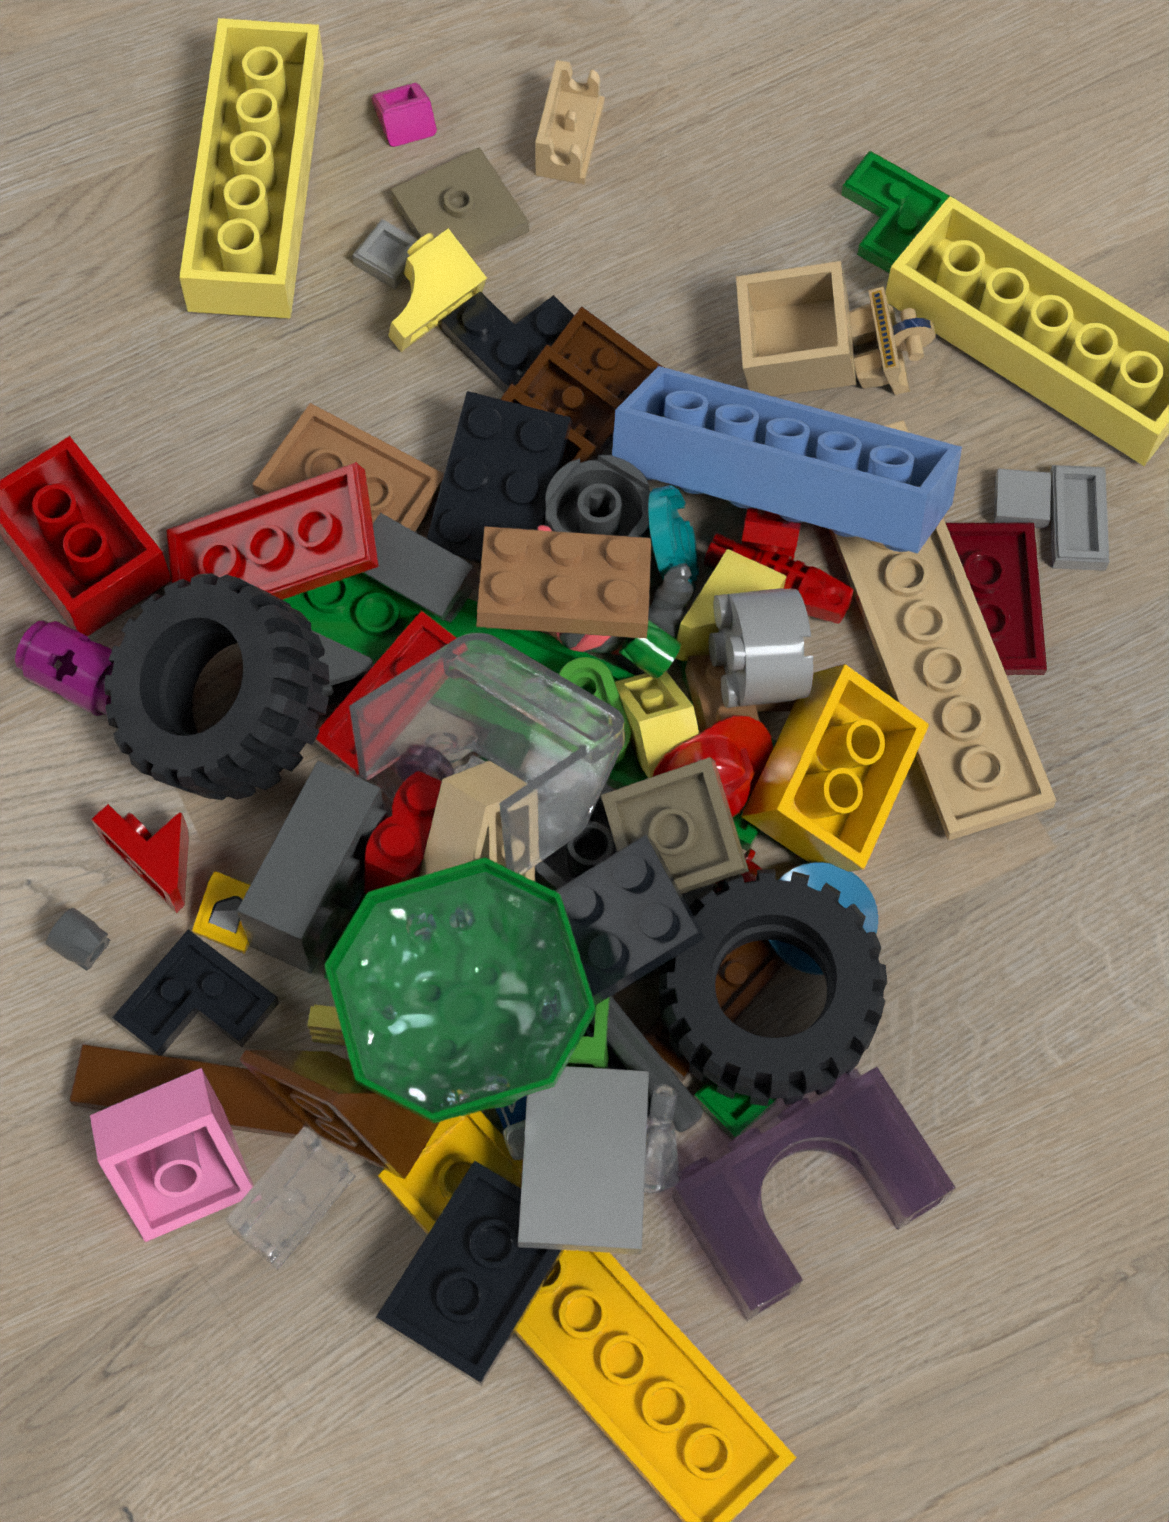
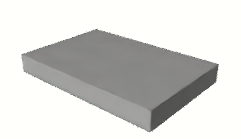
[518,1066,649,1254]

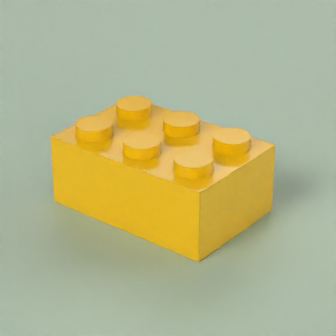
[741,664,929,872]

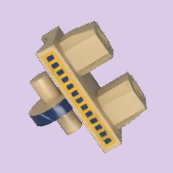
[849,286,935,395]

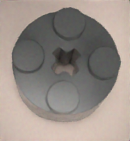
[545,455,651,538]

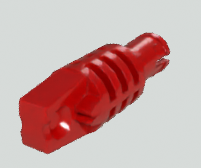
[704,533,854,624]

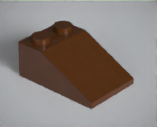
[239,1049,440,1179]

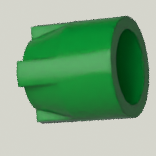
[619,619,681,679]

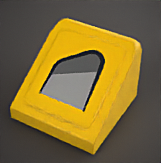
[192,871,250,954]

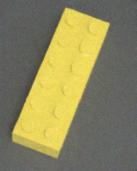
[179,18,324,319]
[886,196,1169,466]

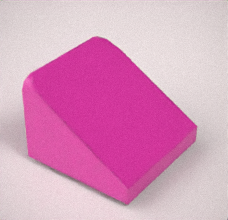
[371,82,437,147]

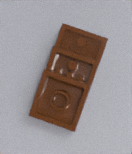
[501,306,665,470]

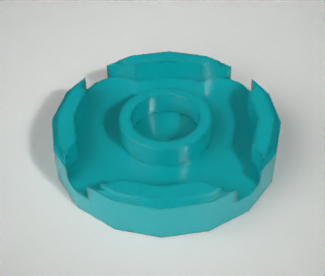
[648,485,699,592]

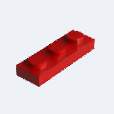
[315,611,466,776]

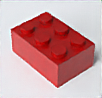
[0,436,172,637]

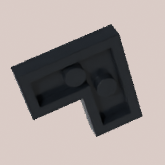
[441,291,574,393]
[112,929,279,1056]

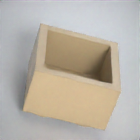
[736,261,856,396]

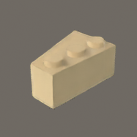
[412,761,535,936]

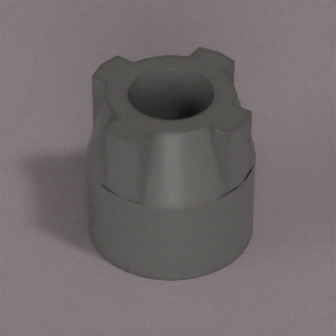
[46,908,110,971]

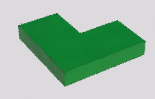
[841,150,955,274]

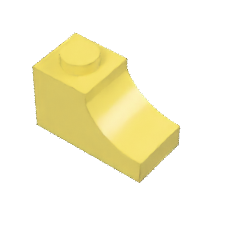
[388,228,487,352]

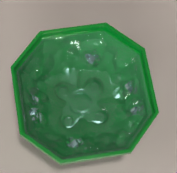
[324,857,596,1124]

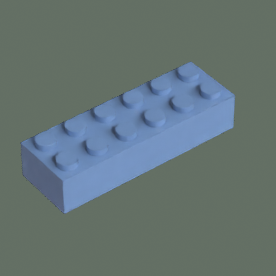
[612,366,962,554]

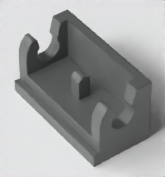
[362,513,480,623]

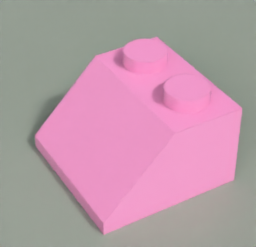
[90,1068,256,1242]

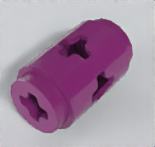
[15,620,114,716]

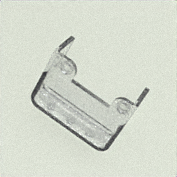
[349,633,625,875]

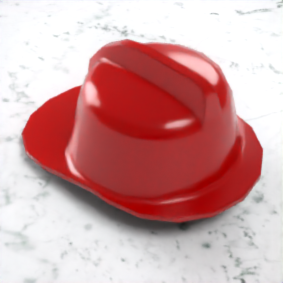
[653,715,773,817]

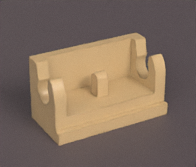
[535,60,605,184]

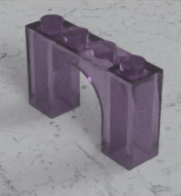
[672,1066,956,1321]

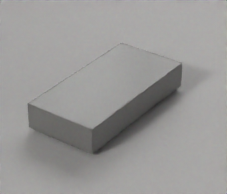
[1049,465,1109,571]

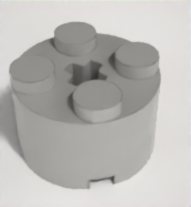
[709,588,813,708]

